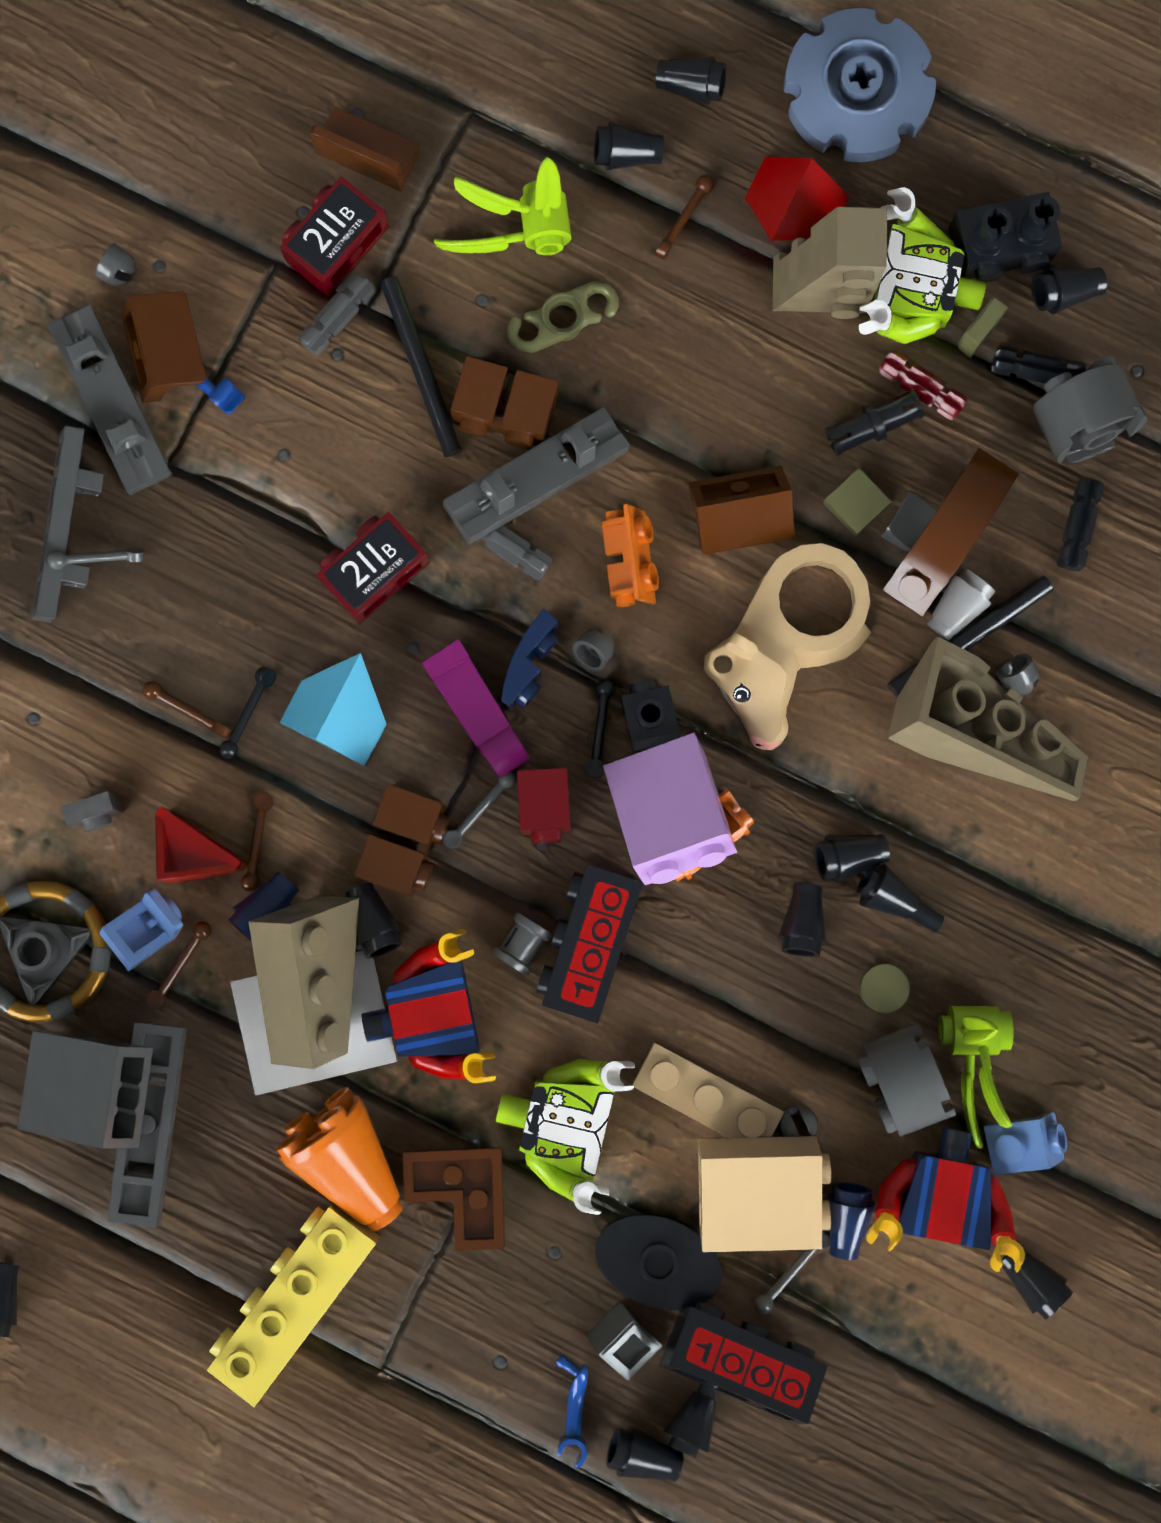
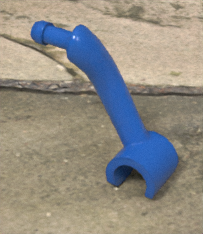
[196,377,246,415]
[555,1354,588,1468]

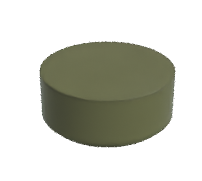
[859,964,910,1013]

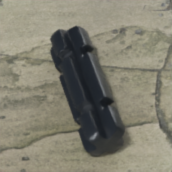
[991,345,1086,384]
[1057,478,1104,571]

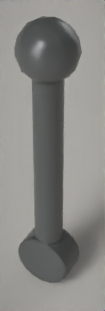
[47,547,144,570]
[443,771,517,849]
[754,1231,830,1314]

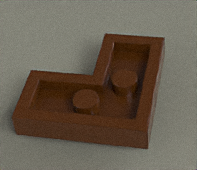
[403,1147,505,1251]

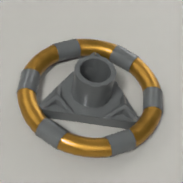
[0,881,112,1023]

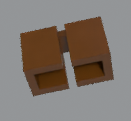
[451,356,559,450]
[354,784,450,897]

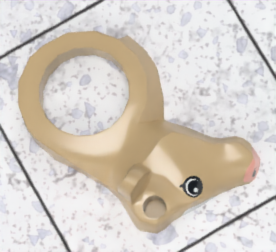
[704,543,872,750]

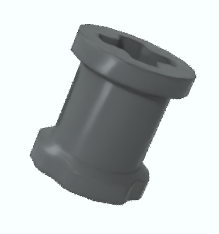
[491,912,554,975]

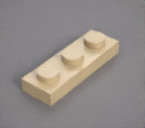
[632,1042,784,1138]

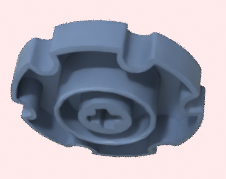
[784,8,936,162]

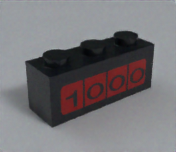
[536,864,643,1024]
[659,1302,828,1424]

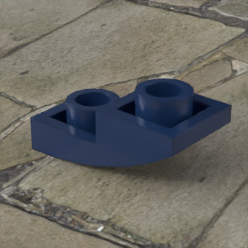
[501,609,559,711]

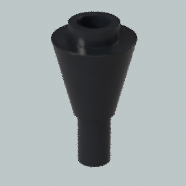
[857,864,944,932]
[664,1384,718,1458]

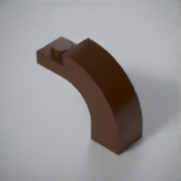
[883,448,1019,616]

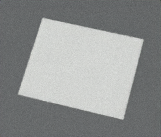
[230,950,397,1096]

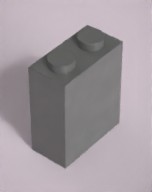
[17,1031,153,1149]

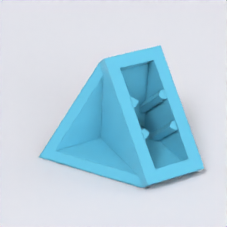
[280,653,387,766]

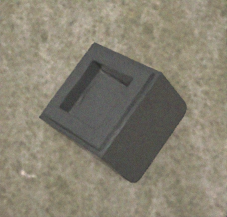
[881,491,936,553]
[587,1303,663,1381]

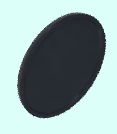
[596,1214,722,1310]

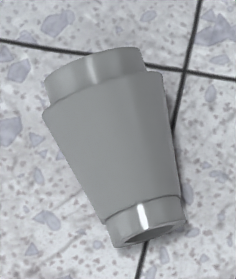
[926,568,995,641]

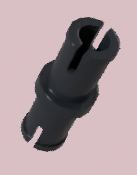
[825,389,925,456]

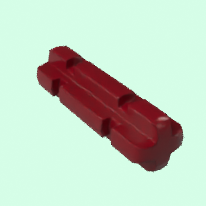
[879,350,967,420]

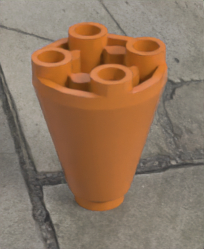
[276,1087,403,1232]

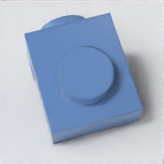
[99,888,183,971]
[984,1112,1067,1175]

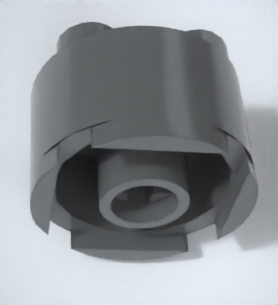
[1033,356,1147,464]
[856,1022,956,1137]

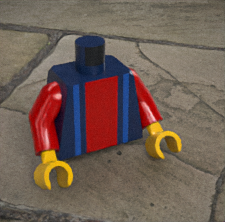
[362,929,496,1083]
[866,1127,1025,1272]

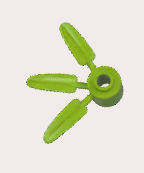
[434,157,572,255]
[939,1006,1014,1149]

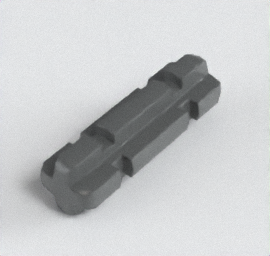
[298,273,375,355]
[476,525,553,581]

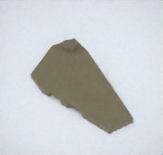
[887,637,1088,801]

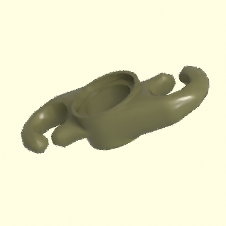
[507,281,619,353]

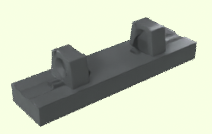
[47,305,173,495]
[443,407,630,545]
[31,426,104,623]
[107,1022,187,1228]

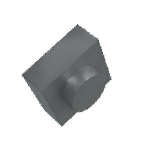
[61,791,124,833]

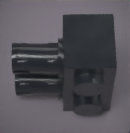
[948,192,1063,282]

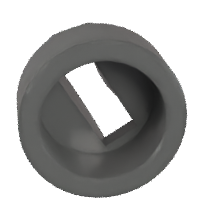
[95,243,136,286]
[572,629,615,671]
[996,654,1039,696]
[778,1104,818,1137]

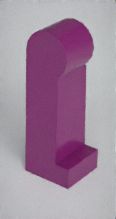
[422,639,530,779]

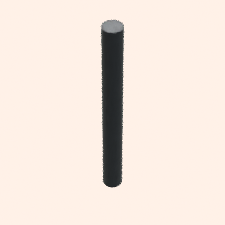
[380,276,462,457]
[887,575,1054,698]

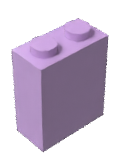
[603,732,737,885]

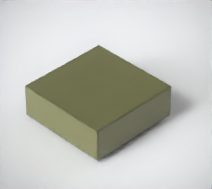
[957,298,1008,358]
[823,468,892,537]

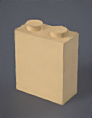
[698,1136,831,1252]

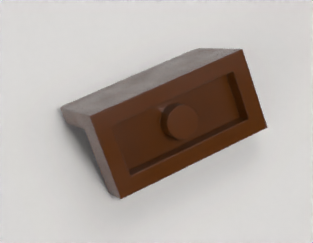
[310,106,420,192]
[121,291,206,403]
[689,465,795,554]

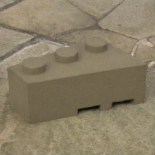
[772,207,887,319]
[248,896,359,1069]

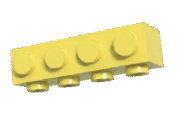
[206,1203,381,1407]

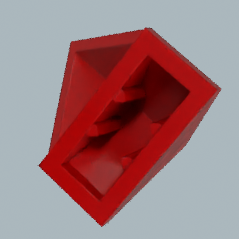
[744,157,849,242]
[155,806,248,884]

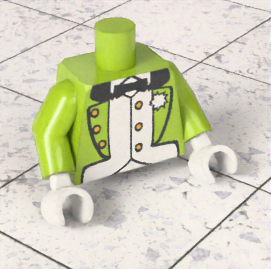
[859,187,986,344]
[496,1058,635,1215]

